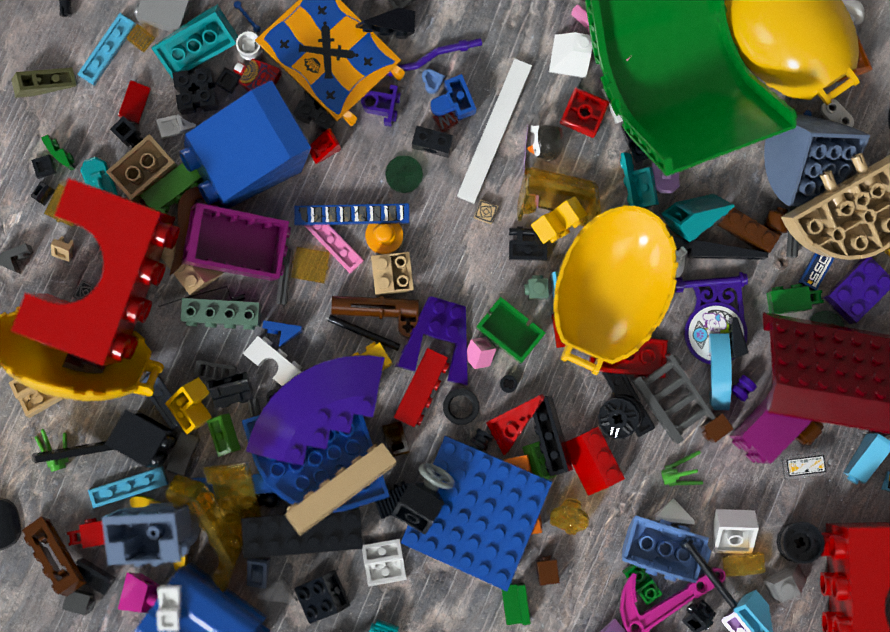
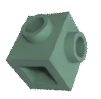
[524,275,549,300]

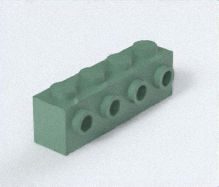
[181,298,262,330]

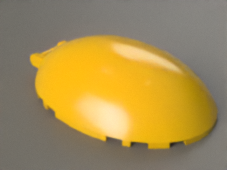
[724,0,860,105]
[554,206,678,375]
[0,306,164,401]

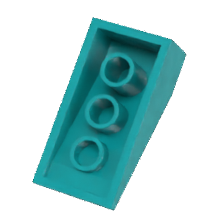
[151,4,238,79]

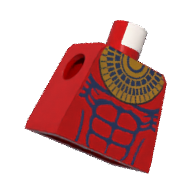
[234,59,282,92]

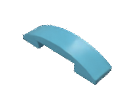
[709,333,732,410]

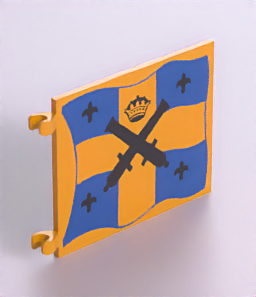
[255,0,405,126]

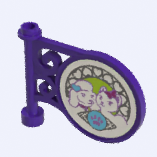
[674,272,748,365]

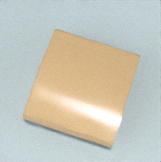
[9,379,63,418]

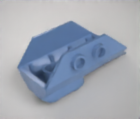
[622,515,711,583]

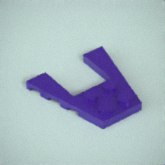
[395,296,468,386]

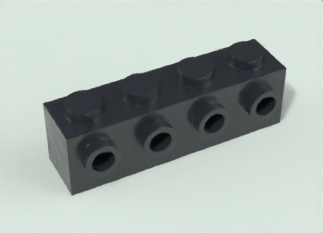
[532,395,573,477]

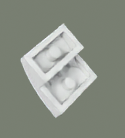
[362,539,407,587]

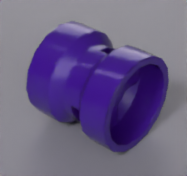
[731,375,757,402]

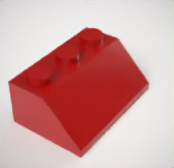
[565,426,625,496]

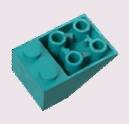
[661,193,735,242]

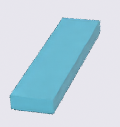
[77,13,137,86]
[88,466,169,509]

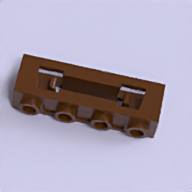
[22,516,87,596]

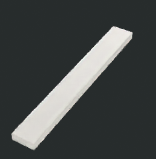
[457,59,532,204]

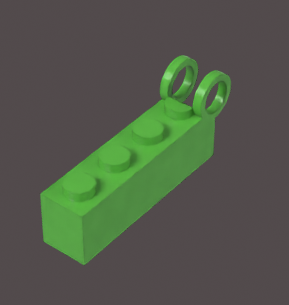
[140,163,203,215]

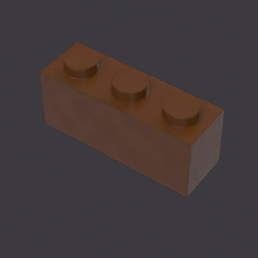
[717,208,780,254]

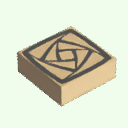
[474,200,498,225]

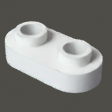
[820,99,854,127]

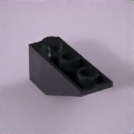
[355,8,415,39]

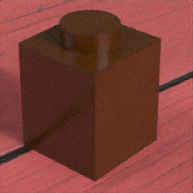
[701,413,734,443]
[536,555,560,586]

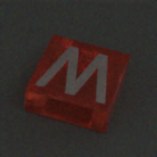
[432,112,458,133]

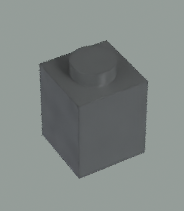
[62,589,96,615]

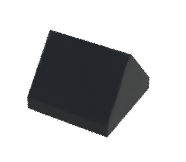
[31,181,56,206]

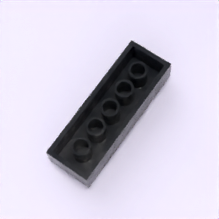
[241,509,363,559]

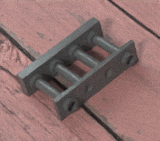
[630,353,715,444]

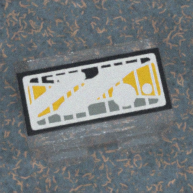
[781,448,827,480]

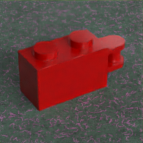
[66,518,105,548]

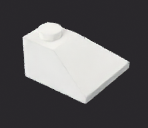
[549,32,592,78]

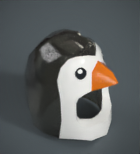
[527,125,564,162]

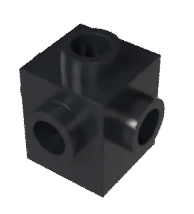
[682,599,717,632]

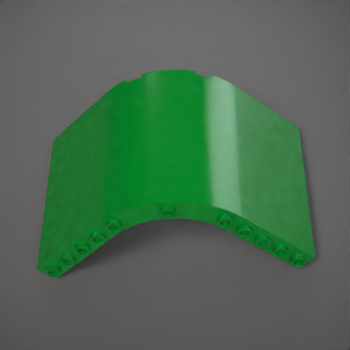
[585,0,797,176]

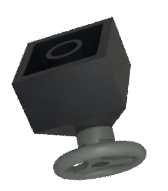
[392,463,455,535]

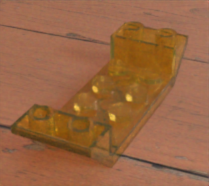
[204,461,262,549]
[165,474,242,592]

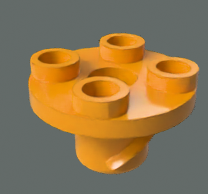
[365,224,403,255]

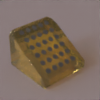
[126,24,155,53]

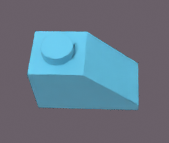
[733,590,773,632]

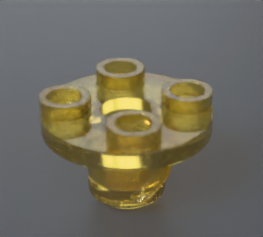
[550,498,589,535]

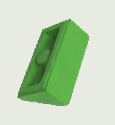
[207,413,241,457]
[522,441,556,479]

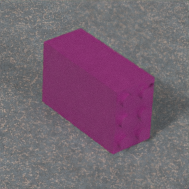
[181,203,291,281]
[730,397,812,464]

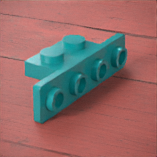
[620,152,659,208]

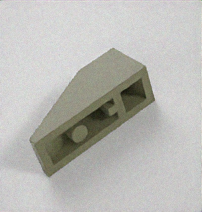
[11,67,77,98]

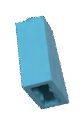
[843,434,890,484]

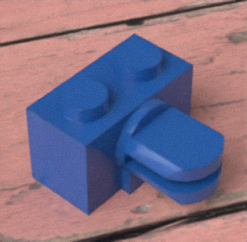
[430,74,476,121]

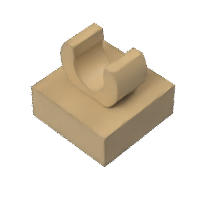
[51,237,74,262]

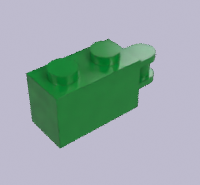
[766,284,824,315]

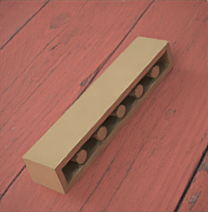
[286,443,397,536]

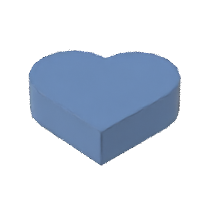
[422,69,445,94]

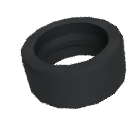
[443,389,479,425]

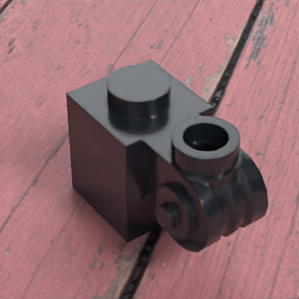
[110,116,143,148]

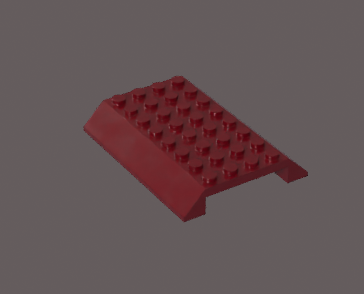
[763,312,890,434]

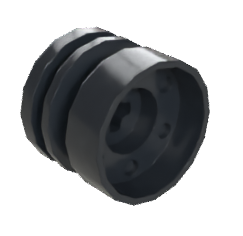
[598,394,644,439]
[776,522,825,564]

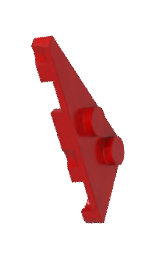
[486,393,545,455]

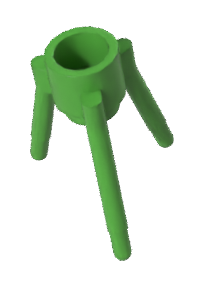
[35,429,69,472]
[661,451,704,487]

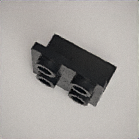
[294,570,351,624]

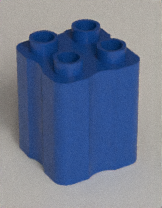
[134,562,271,632]

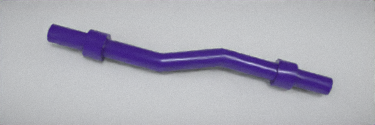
[387,38,482,77]

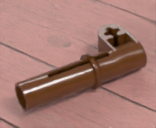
[331,296,419,338]

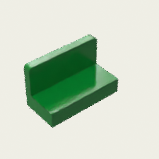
[502,583,531,625]

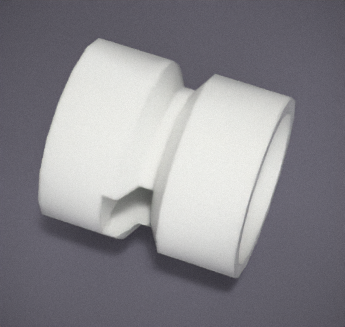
[236,31,264,62]

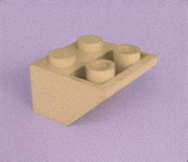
[371,252,414,296]

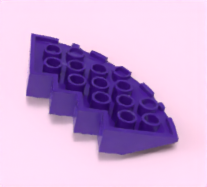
[246,355,384,465]

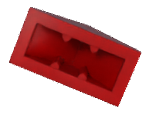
[309,128,341,164]

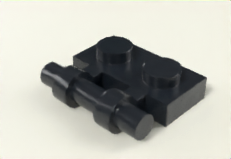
[509,226,548,261]

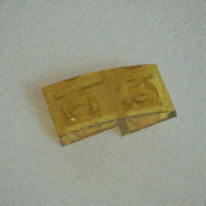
[722,552,766,577]

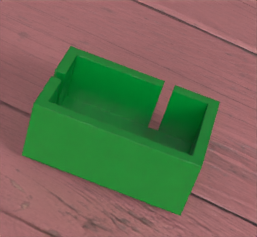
[476,296,546,364]

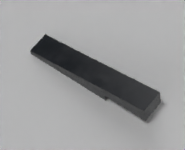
[673,236,768,260]

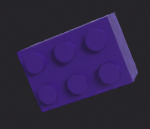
[823,257,890,325]

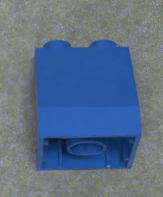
[179,80,311,209]

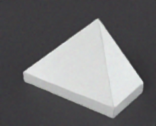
[653,498,695,524]

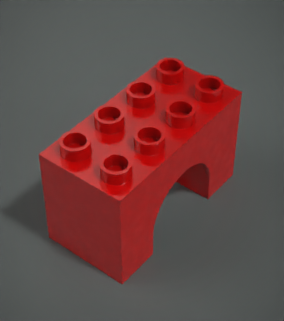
[11,178,180,366]
[820,522,890,632]

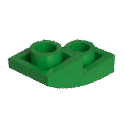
[41,135,75,171]
[622,564,662,606]

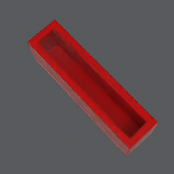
[393,348,450,428]

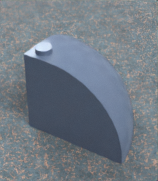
[764,114,870,206]

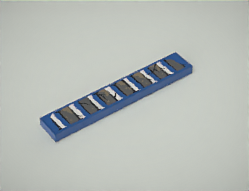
[294,203,410,226]

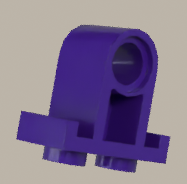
[361,85,401,127]

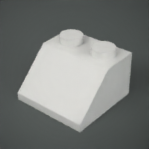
[713,509,759,554]

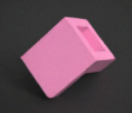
[467,337,497,369]

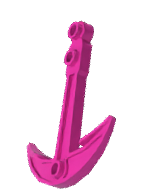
[620,567,726,632]

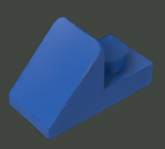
[262,320,303,347]

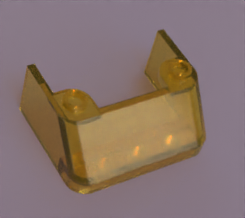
[517,167,601,226]

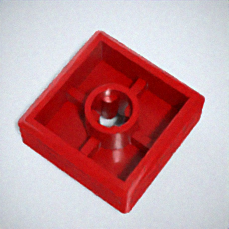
[560,88,609,138]

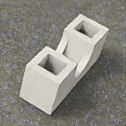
[243,336,303,386]

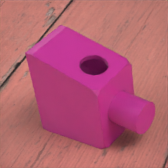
[118,572,160,613]

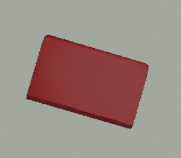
[118,80,151,124]

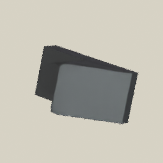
[0,243,34,274]

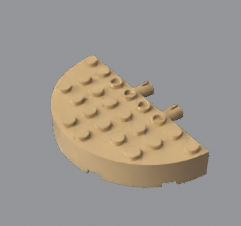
[781,153,890,260]

